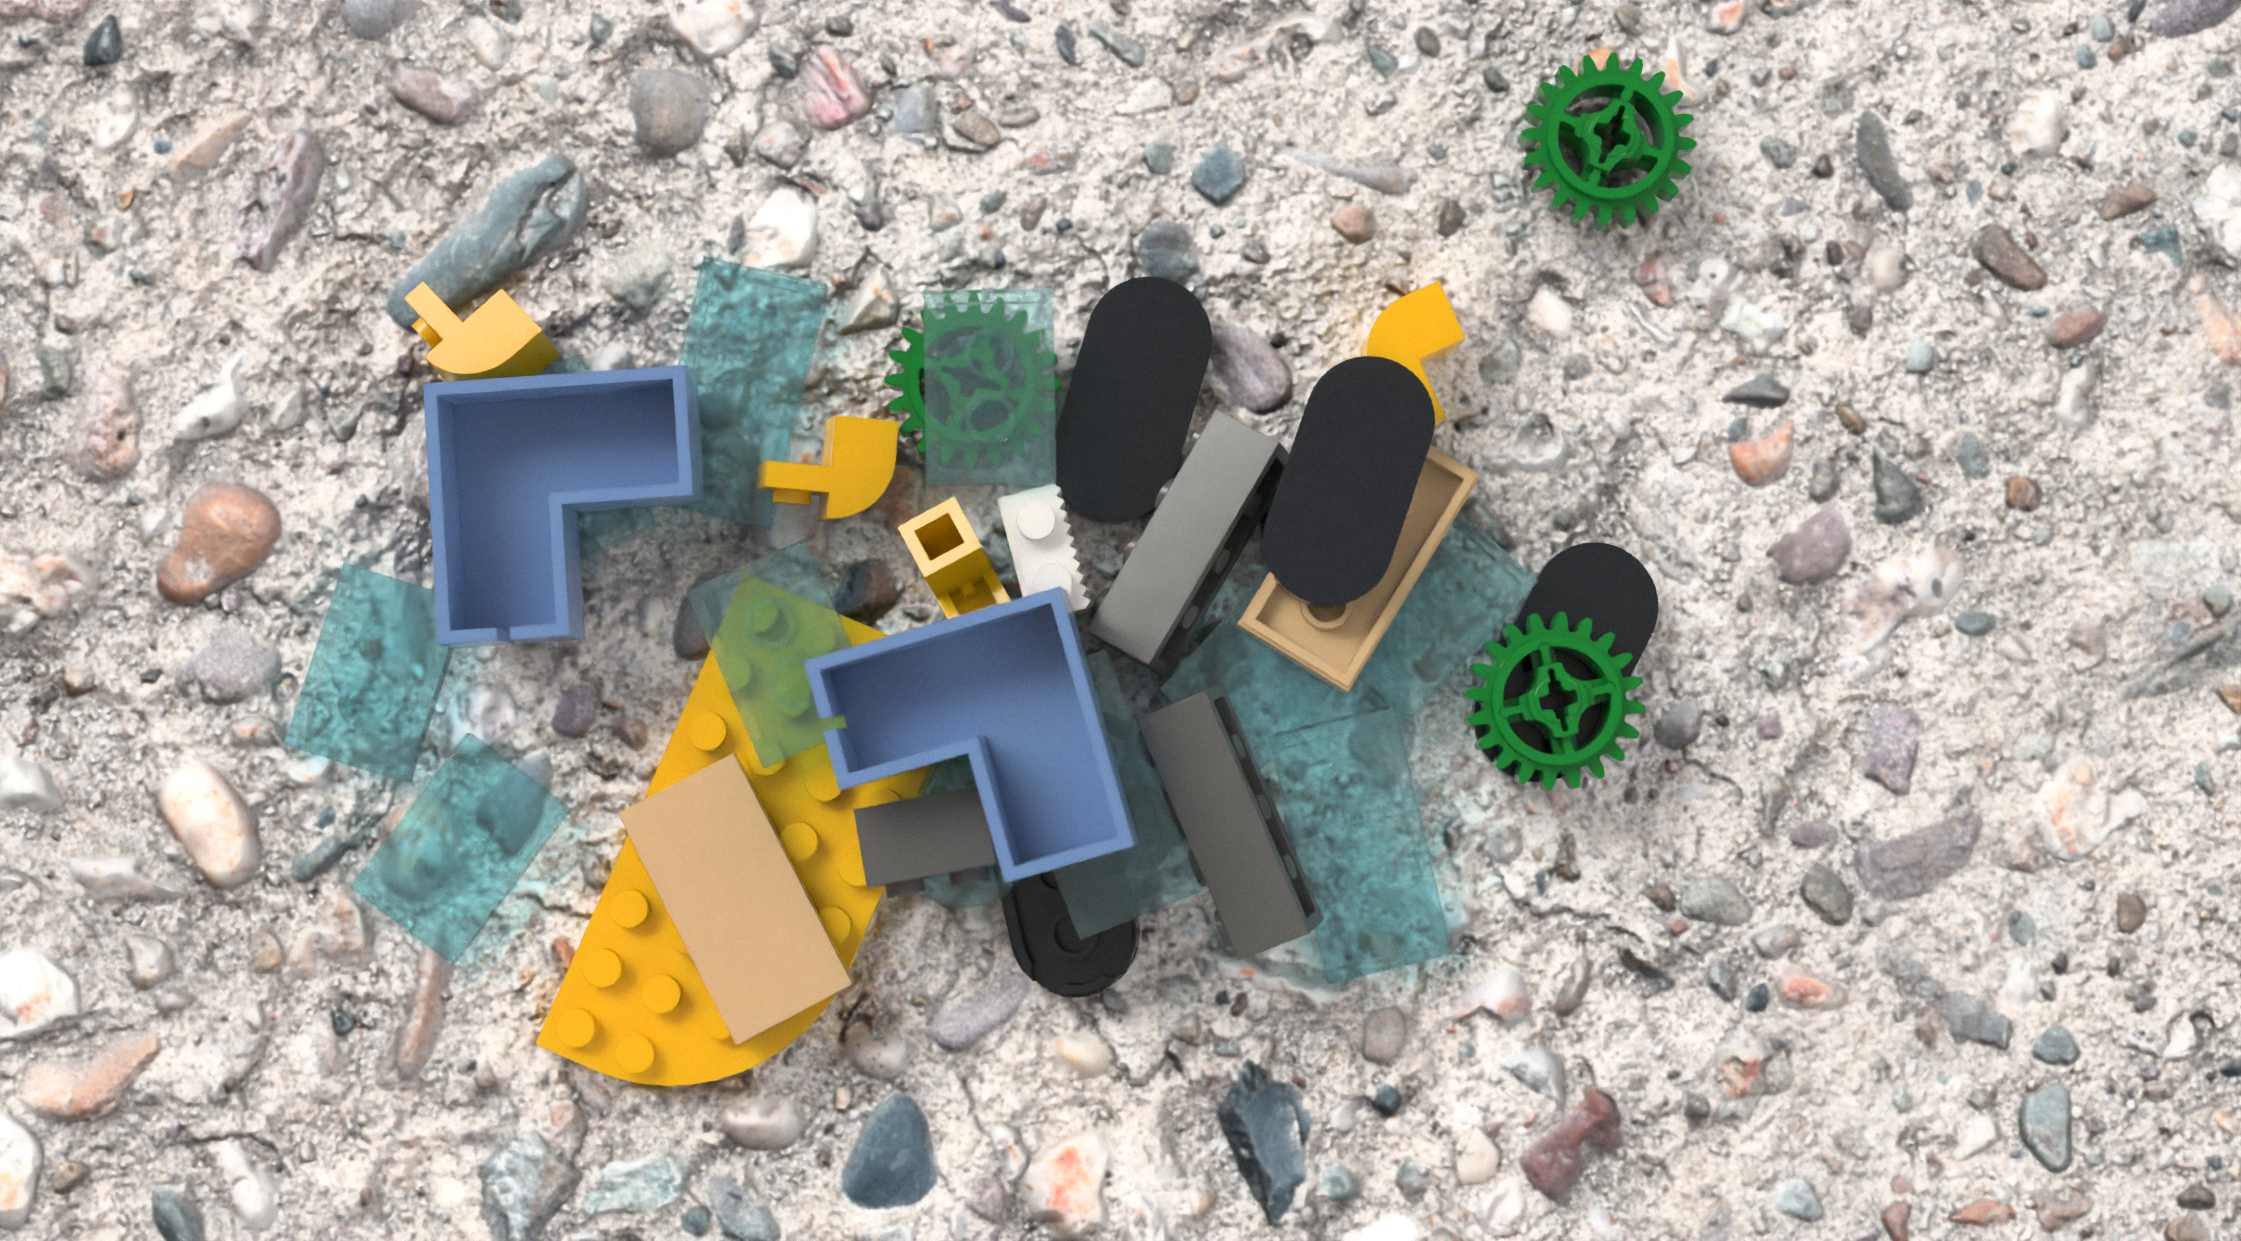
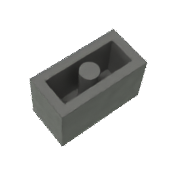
[853,786,999,898]

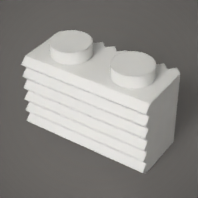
[997,484,1091,617]

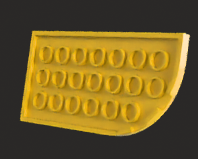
[535,573,941,1086]

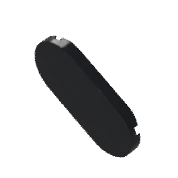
[1050,277,1212,525]
[1262,356,1435,608]
[1471,542,1658,782]
[993,850,1140,998]

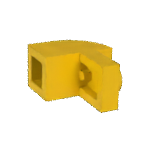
[1361,281,1465,428]
[404,282,561,382]
[756,415,899,521]
[898,497,1011,619]

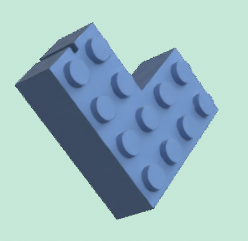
[423,365,705,649]
[803,586,1139,883]

